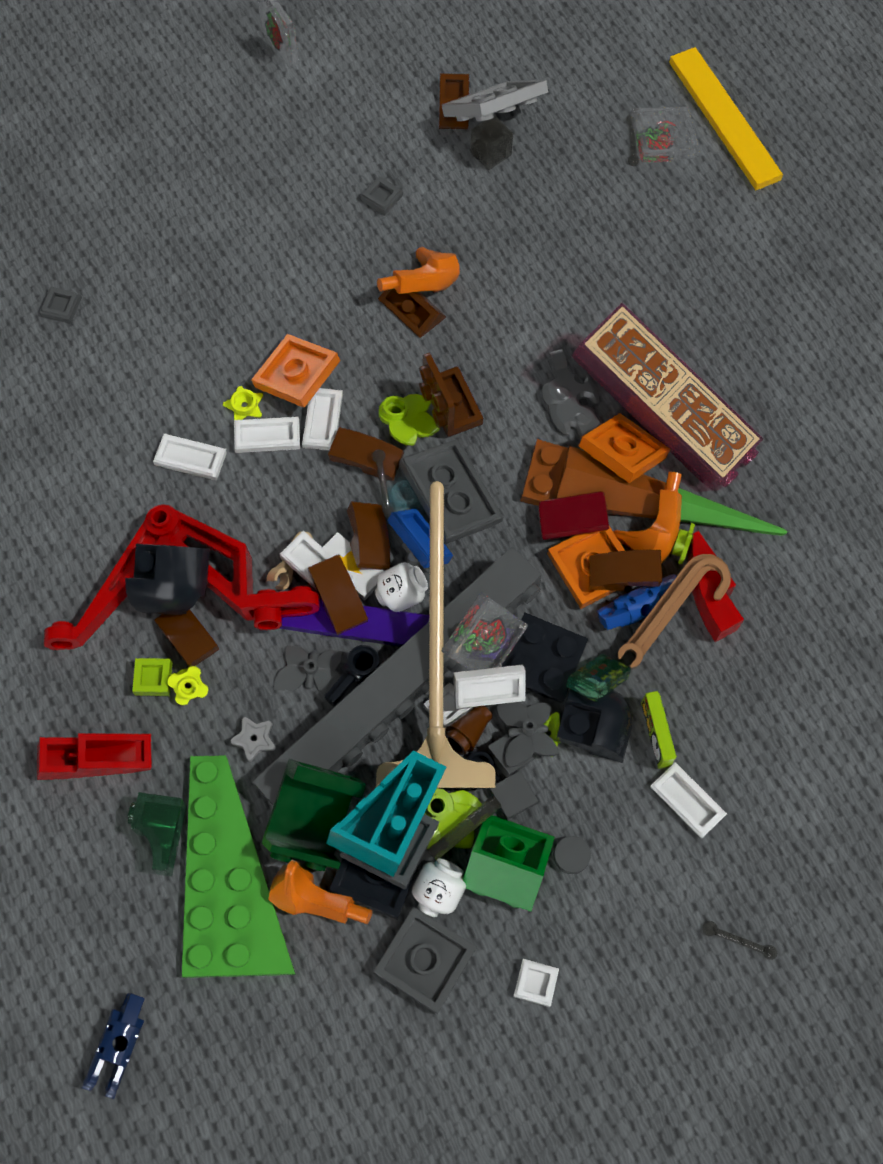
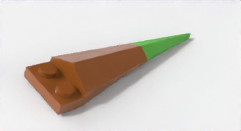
[520,439,787,536]

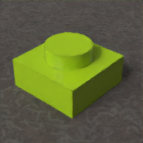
[132,658,173,696]

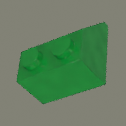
[463,813,555,912]

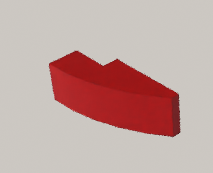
[687,530,744,643]
[37,733,152,780]

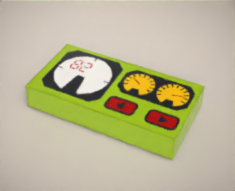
[641,691,677,769]

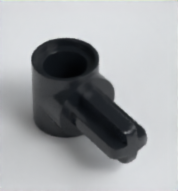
[325,645,380,707]

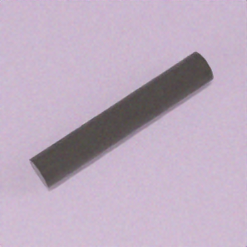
[427,796,502,861]

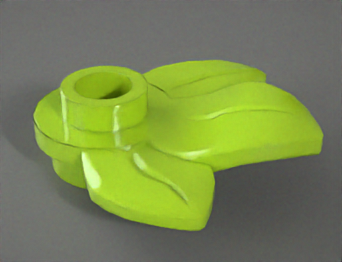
[378,394,440,446]
[424,788,484,853]

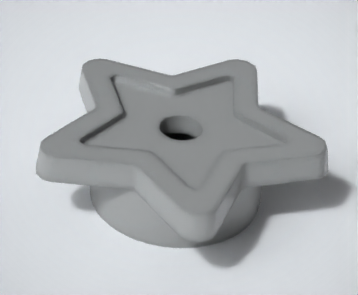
[230,717,276,762]

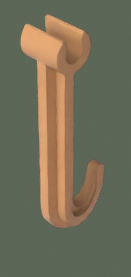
[617,554,731,670]

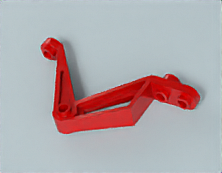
[44,504,319,650]

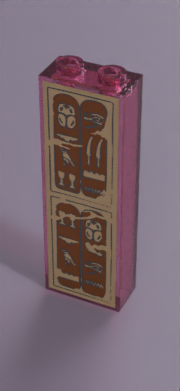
[571,303,763,491]

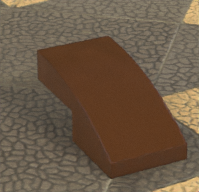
[439,73,469,129]
[328,427,404,481]
[347,501,390,570]
[589,550,662,591]
[308,554,368,635]
[154,609,219,667]

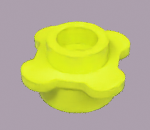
[167,666,208,705]

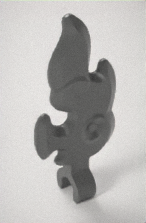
[542,349,601,441]

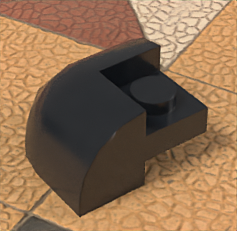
[125,544,210,615]
[556,677,632,763]

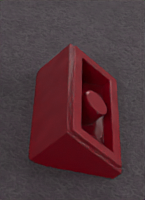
[539,491,609,540]

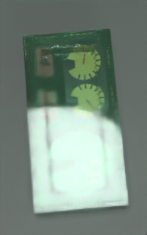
[566,654,631,702]

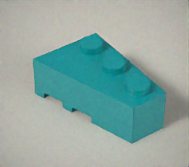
[326,750,447,877]

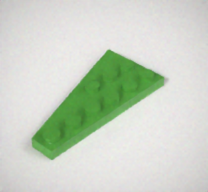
[182,755,296,978]

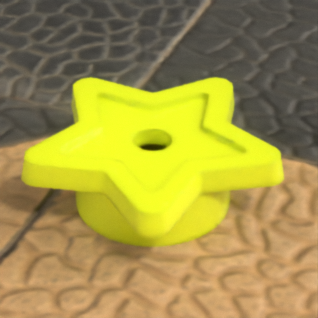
[223,386,264,420]

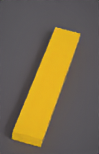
[669,47,783,191]

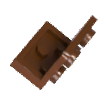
[419,352,484,437]

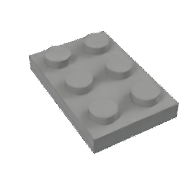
[442,80,548,121]

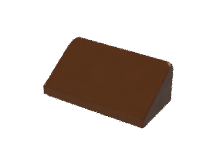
[378,289,446,338]

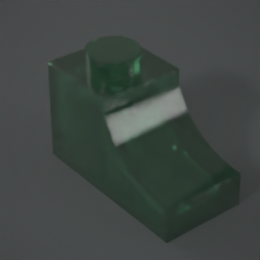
[128,792,187,877]

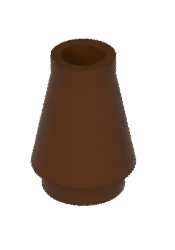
[445,706,493,755]

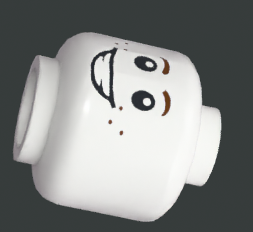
[375,562,428,612]
[412,858,466,917]

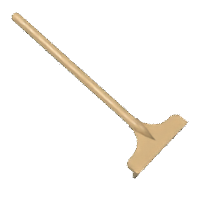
[376,481,496,788]

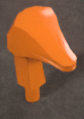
[377,247,460,294]
[613,472,682,564]
[268,860,372,924]

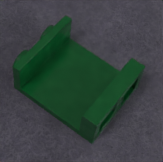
[262,759,366,871]

